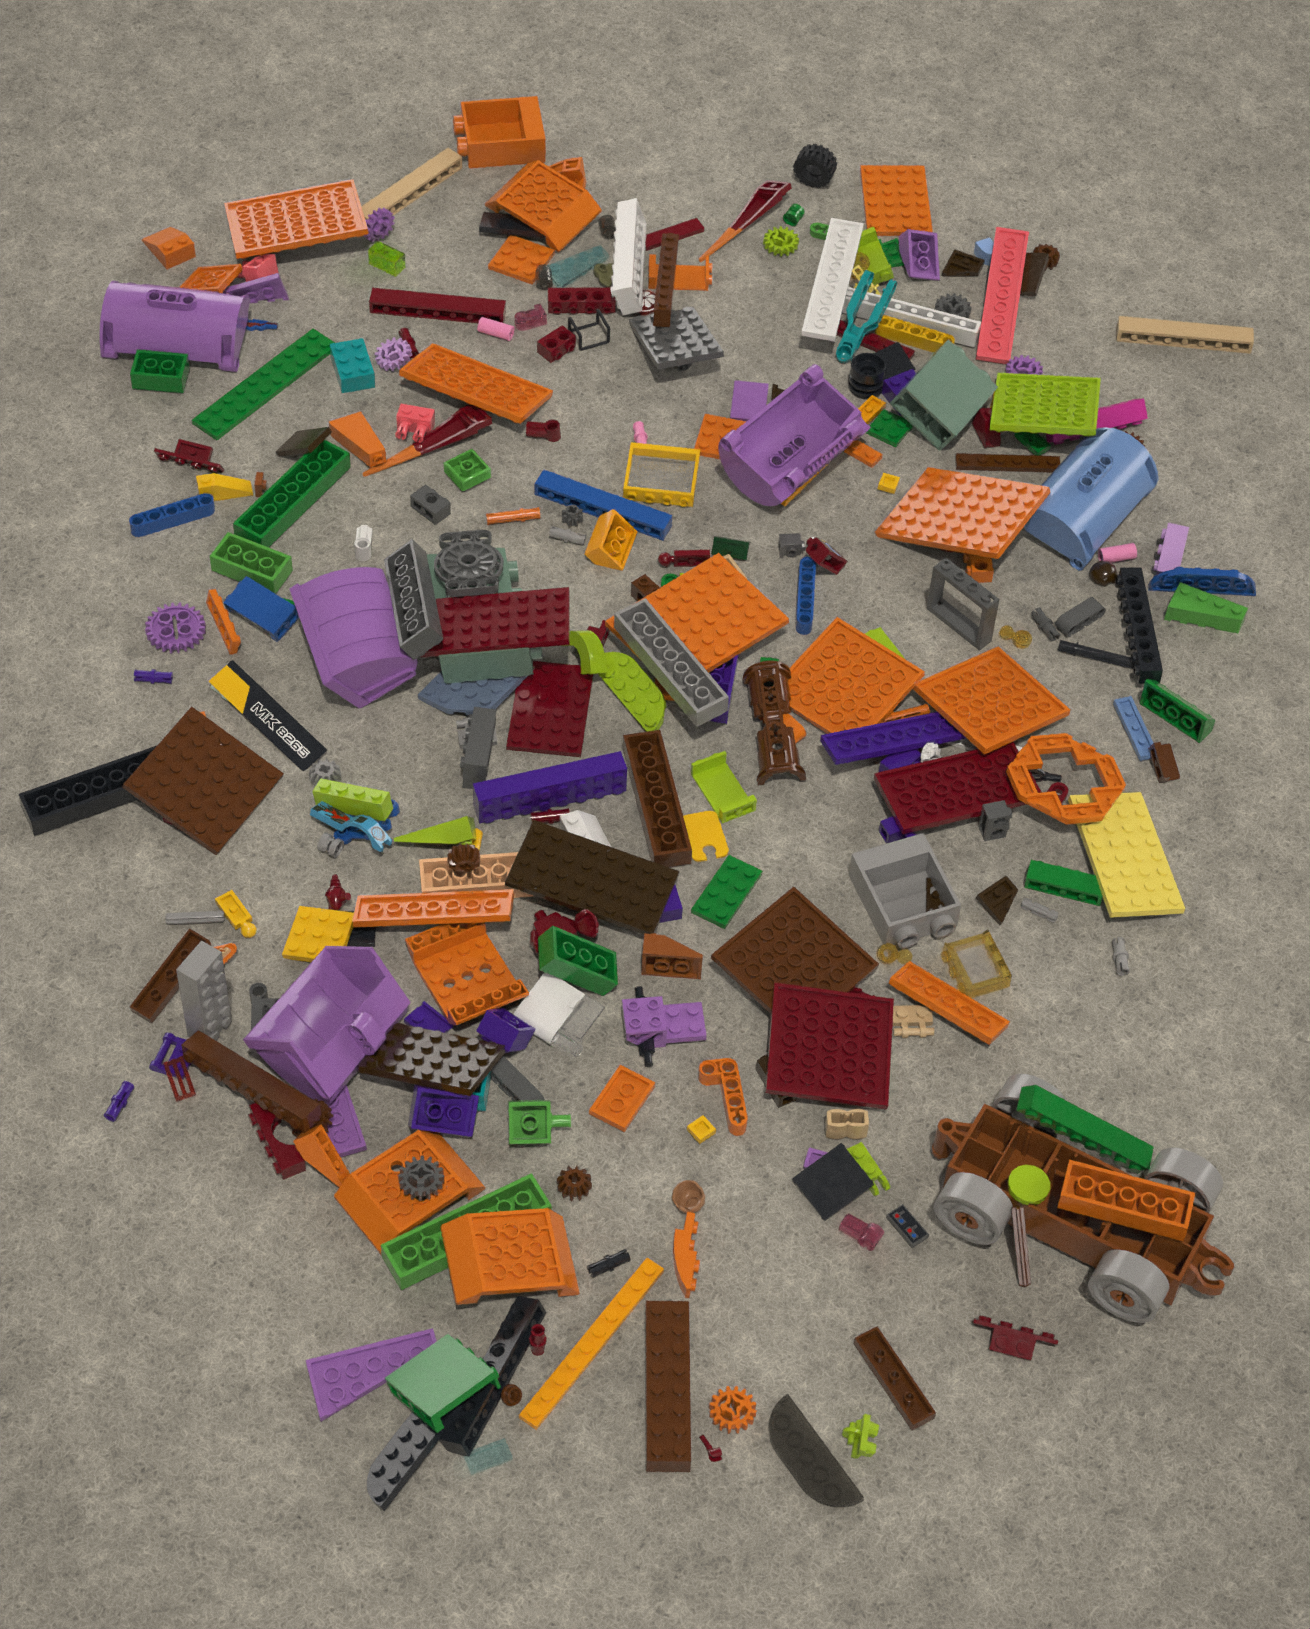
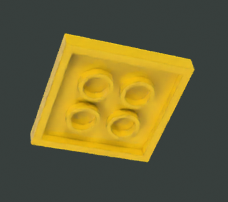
[282,906,354,962]

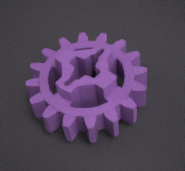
[364,207,395,243]
[1006,355,1043,375]

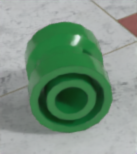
[783,204,805,227]

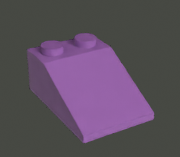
[899,229,940,281]

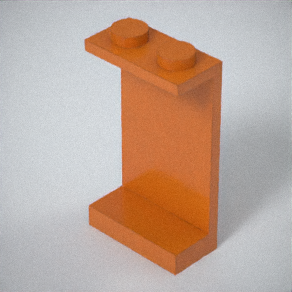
[648,254,712,291]

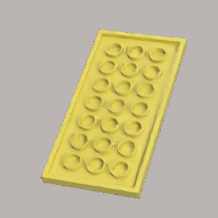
[1068,792,1185,917]

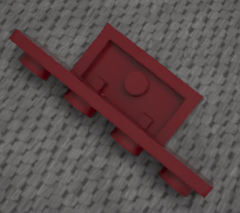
[154,439,224,473]
[973,1315,1059,1360]

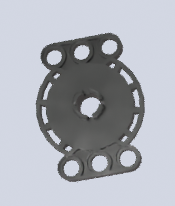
[434,529,504,597]

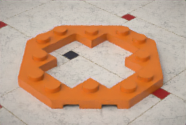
[1006,733,1126,825]

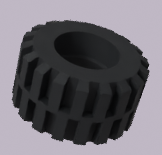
[793,144,837,188]

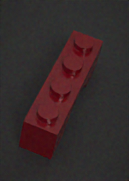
[248,1103,306,1180]

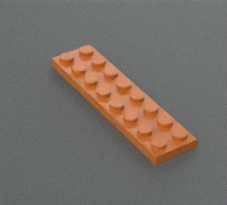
[352,889,514,927]

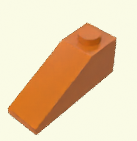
[293,1124,350,1188]

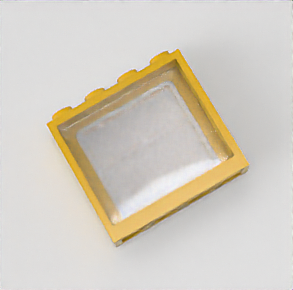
[623,442,700,507]

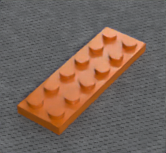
[888,961,1010,1045]

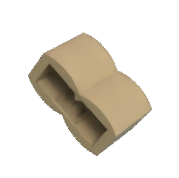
[825,1109,869,1139]

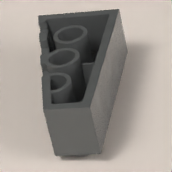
[460,707,496,789]

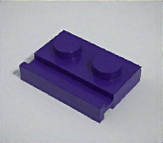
[404,1001,453,1033]

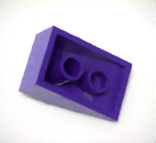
[408,1084,479,1137]

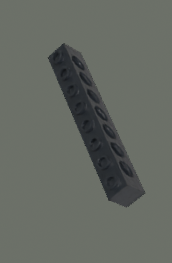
[1116,567,1163,684]
[439,1296,547,1457]

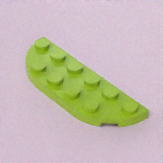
[598,652,666,732]

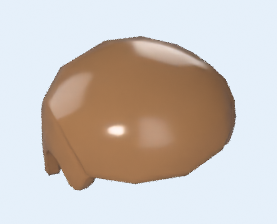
[672,1180,705,1214]

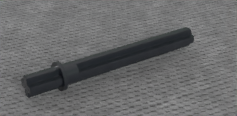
[1058,640,1134,669]

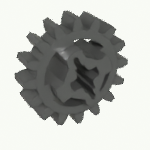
[935,293,972,318]
[398,1156,444,1201]

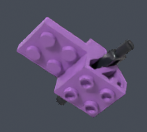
[622,986,707,1067]

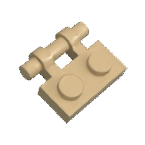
[893,1005,934,1038]

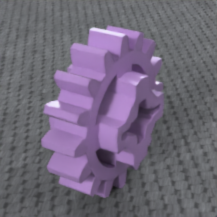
[375,337,412,371]

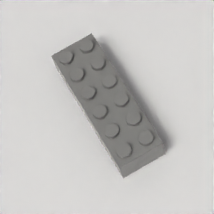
[176,941,232,1041]

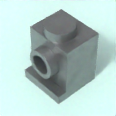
[778,533,805,558]

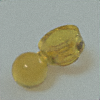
[999,625,1032,649]
[877,943,913,965]

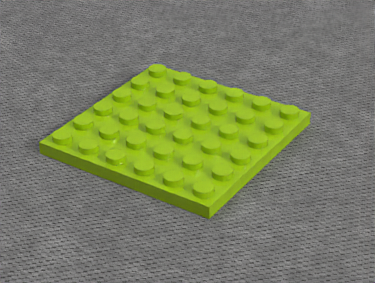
[990,373,1101,437]

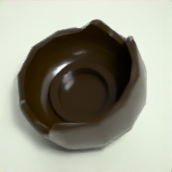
[1089,561,1117,587]

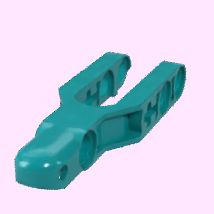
[836,270,897,363]

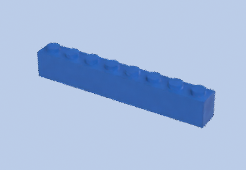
[534,470,673,541]

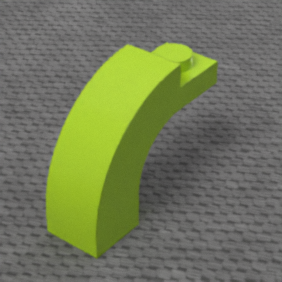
[561,630,607,674]

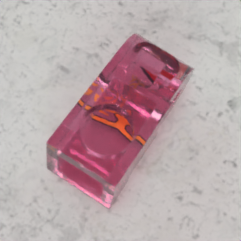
[514,303,547,331]

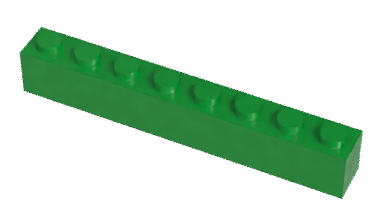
[1017,1085,1154,1173]

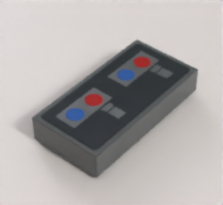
[886,1204,929,1248]

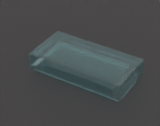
[463,1438,513,1475]

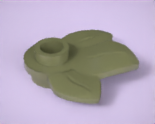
[593,263,614,287]

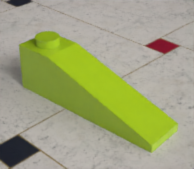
[393,816,477,845]

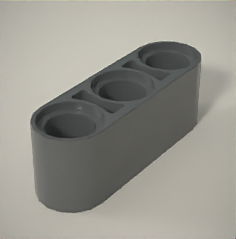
[1055,597,1106,637]

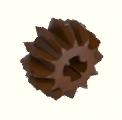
[1033,244,1060,271]
[447,843,481,873]
[557,1165,592,1202]

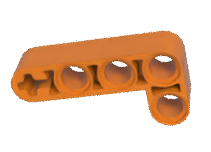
[698,1058,748,1136]

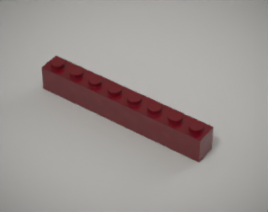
[369,287,506,324]

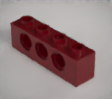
[548,287,616,314]

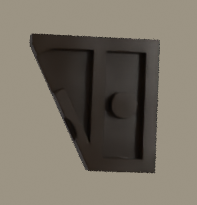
[941,249,985,277]
[976,876,1018,925]

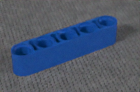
[129,493,215,537]
[796,557,816,635]

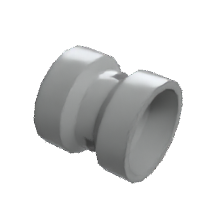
[317,833,344,858]

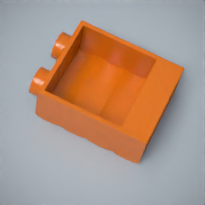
[453,96,546,168]

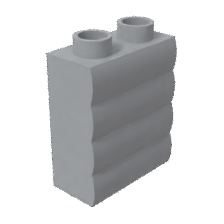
[849,833,961,949]

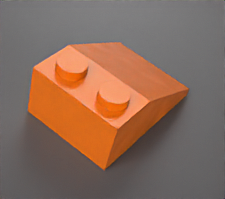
[142,227,196,269]

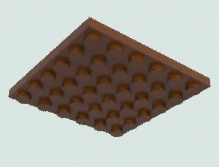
[123,706,284,855]
[711,886,879,1014]

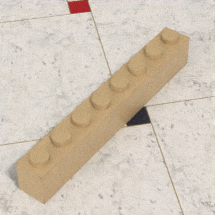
[361,148,462,220]
[1116,316,1254,354]

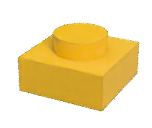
[878,473,900,494]
[687,1115,716,1144]

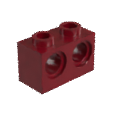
[537,325,576,363]

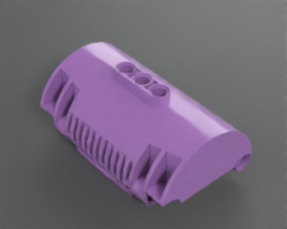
[100,280,251,372]
[718,364,871,506]

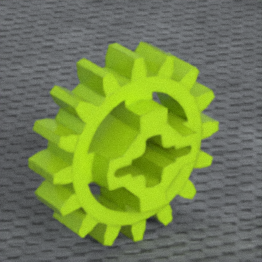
[763,226,799,257]

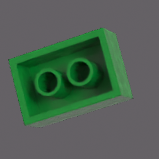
[130,349,190,393]

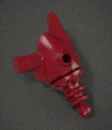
[325,874,351,911]

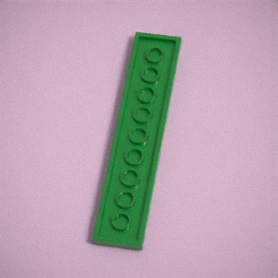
[192,328,335,441]

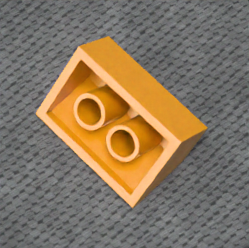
[584,509,638,571]

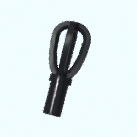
[1030,769,1062,782]

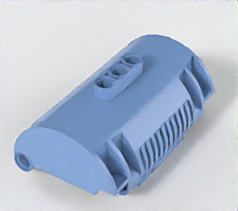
[1024,427,1159,571]

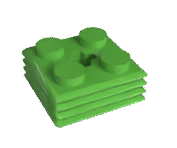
[443,449,491,491]

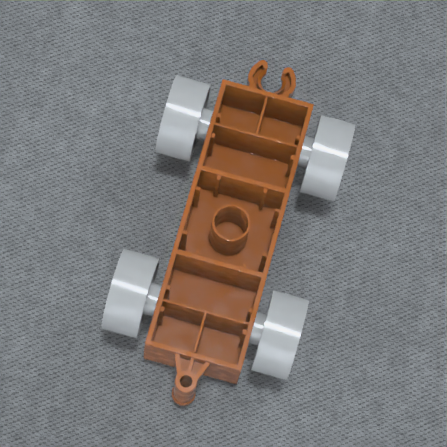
[932,1074,1234,1323]

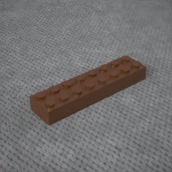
[130,928,212,1024]
[854,1326,936,1431]

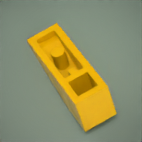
[196,473,253,501]

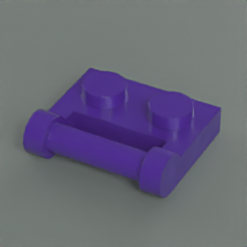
[149,1032,191,1080]

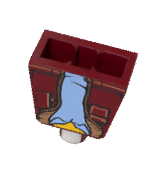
[805,537,848,575]

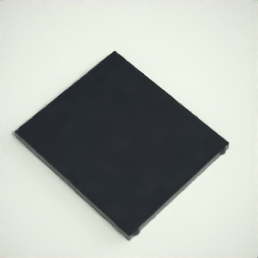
[792,1143,874,1221]

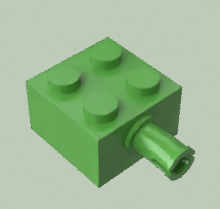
[508,1100,571,1144]

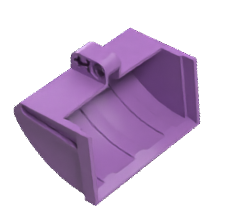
[289,567,418,708]
[243,946,411,1105]

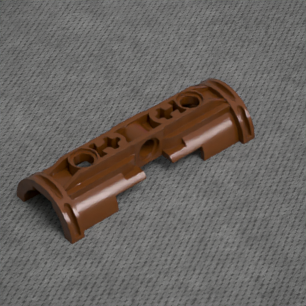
[743,661,806,786]

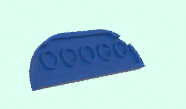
[1148,566,1256,596]

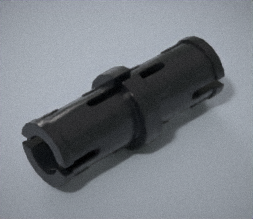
[587,1249,631,1278]

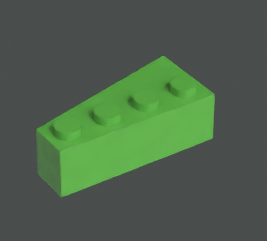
[1164,582,1248,634]

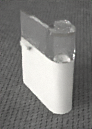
[514,972,605,1058]

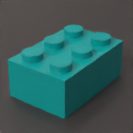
[330,338,375,394]

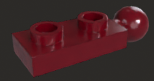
[658,549,710,567]

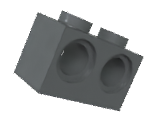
[978,800,1012,842]

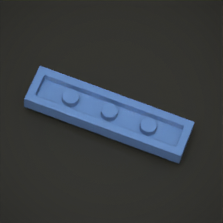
[1113,696,1153,761]

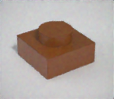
[254,472,267,497]

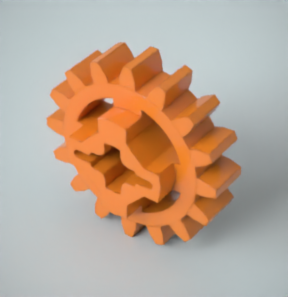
[709,1386,757,1434]

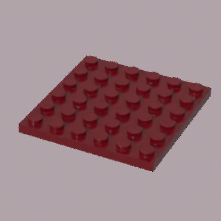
[765,982,894,1110]

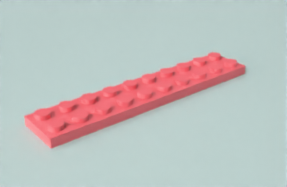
[976,227,1029,364]

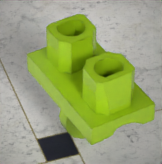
[842,1414,879,1459]

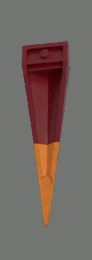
[699,180,792,262]
[363,405,492,477]

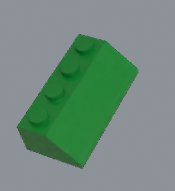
[1139,679,1215,743]

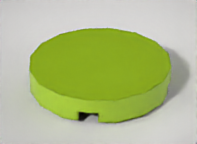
[1008,1165,1050,1205]

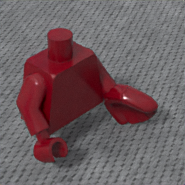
[530,909,599,953]

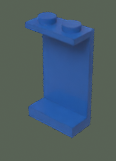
[223,576,299,642]

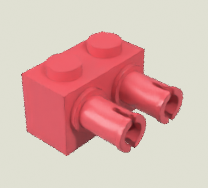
[237,253,279,282]
[395,404,435,443]

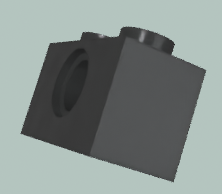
[410,484,451,525]

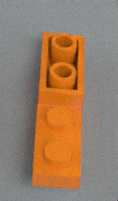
[673,1212,700,1298]

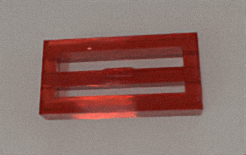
[163,1056,196,1102]

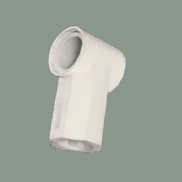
[354,525,372,561]

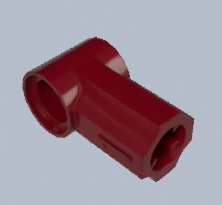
[526,419,561,442]

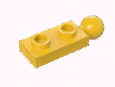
[215,890,257,938]

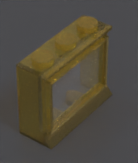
[941,929,1012,998]

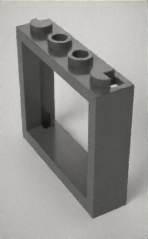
[927,558,1000,651]

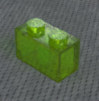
[368,241,406,277]

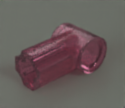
[839,1213,885,1251]

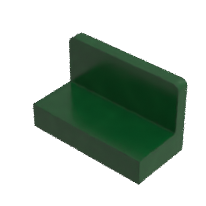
[711,536,751,560]

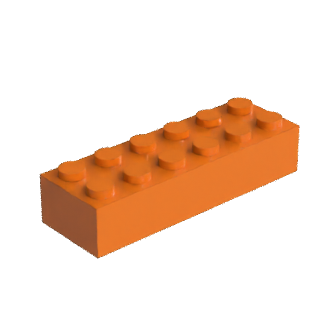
[1057,1159,1195,1241]

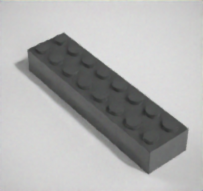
[384,539,443,660]

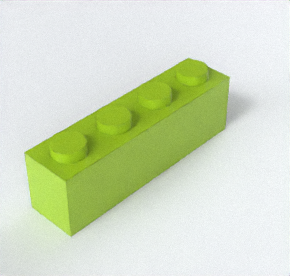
[312,778,393,821]

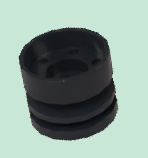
[848,353,887,398]

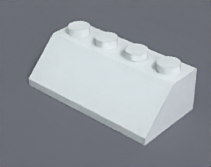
[560,810,611,847]

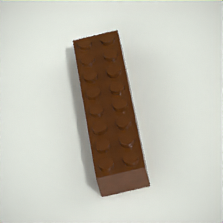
[623,730,692,867]
[645,1301,691,1472]

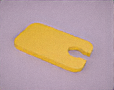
[683,811,729,862]

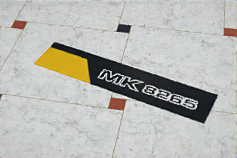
[208,660,327,771]

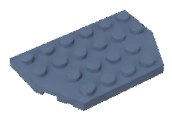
[418,669,534,715]

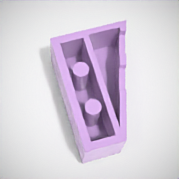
[1153,523,1189,575]

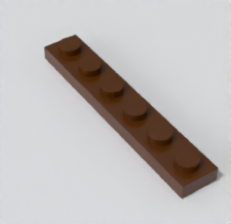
[955,453,1061,473]

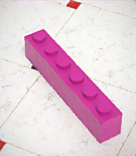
[1046,398,1148,445]

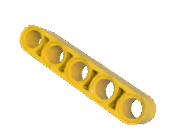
[874,315,955,353]

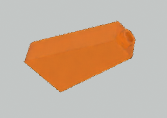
[329,411,386,467]

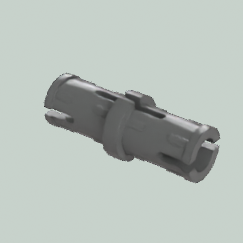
[1031,607,1060,642]

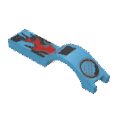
[310,801,392,852]

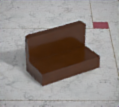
[1148,741,1180,783]

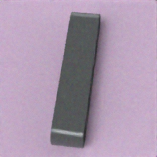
[477,1036,545,1101]

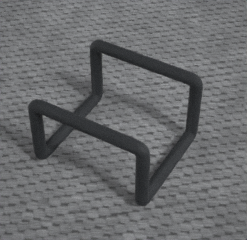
[568,309,610,351]

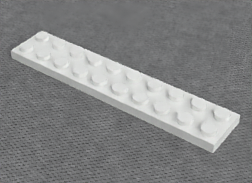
[801,218,864,342]

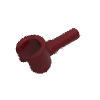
[699,1435,722,1462]

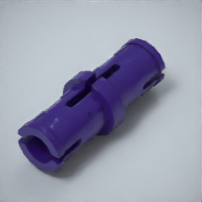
[134,669,173,684]
[104,1081,135,1122]

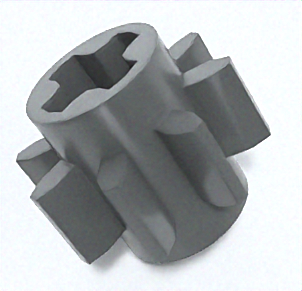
[562,505,583,527]

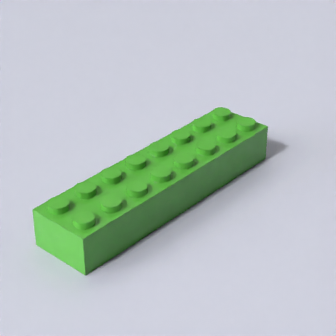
[381,1173,552,1290]

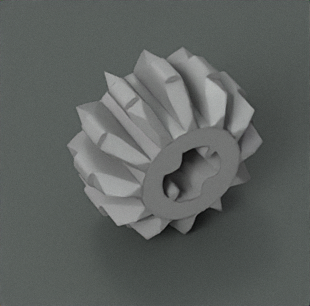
[309,758,341,786]

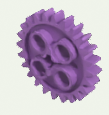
[145,602,206,654]

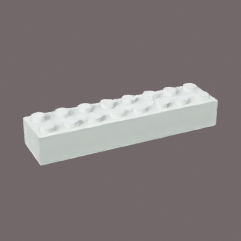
[611,198,646,315]

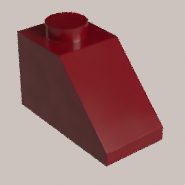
[972,408,1001,448]

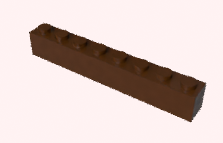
[653,233,679,327]
[181,1030,322,1133]

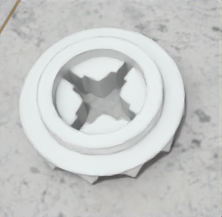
[921,742,942,762]

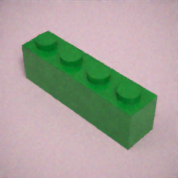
[1024,860,1103,906]

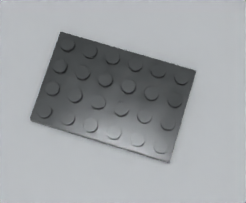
[629,307,724,369]

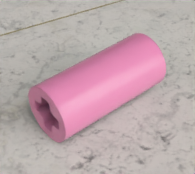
[477,317,515,341]
[1098,543,1137,563]

